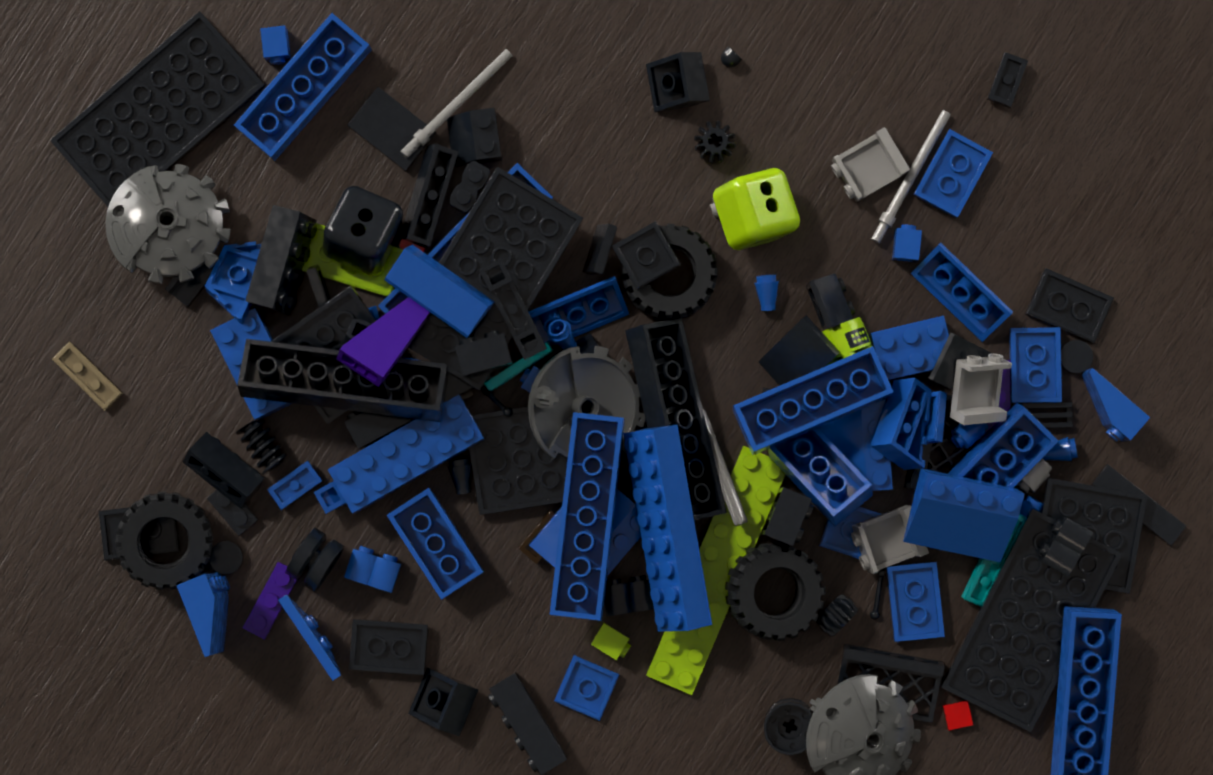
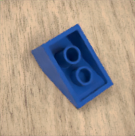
[1081,368,1150,442]

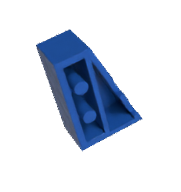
[870,378,932,470]

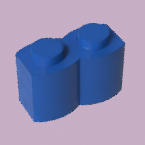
[344,546,402,593]

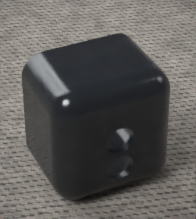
[322,186,403,275]

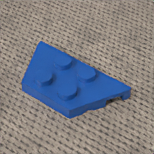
[205,241,261,324]
[278,594,341,681]

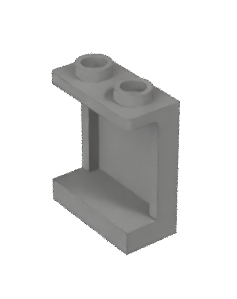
[831,127,910,202]
[950,354,1012,425]
[851,505,929,574]

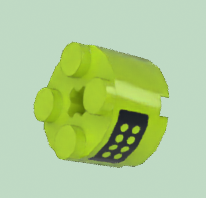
[822,317,872,365]

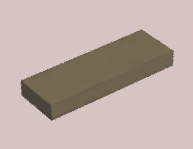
[52,341,123,411]

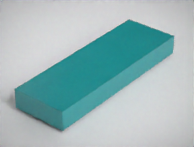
[484,342,554,391]

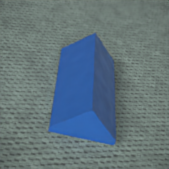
[911,243,1013,342]
[384,244,495,338]
[529,276,629,346]

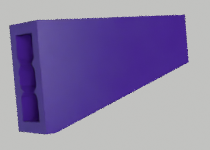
[337,297,430,387]

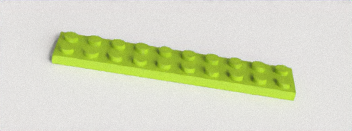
[646,446,785,695]

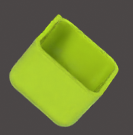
[713,168,800,251]

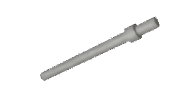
[400,49,512,158]
[871,110,951,244]

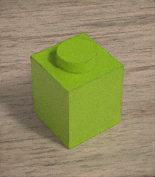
[591,623,631,660]

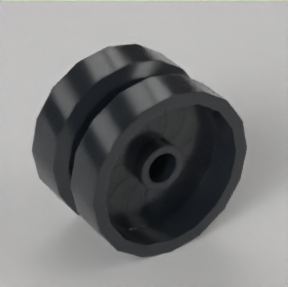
[285,527,345,592]

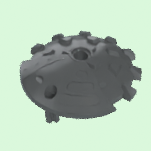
[106,164,231,284]
[528,346,645,458]
[806,674,921,775]

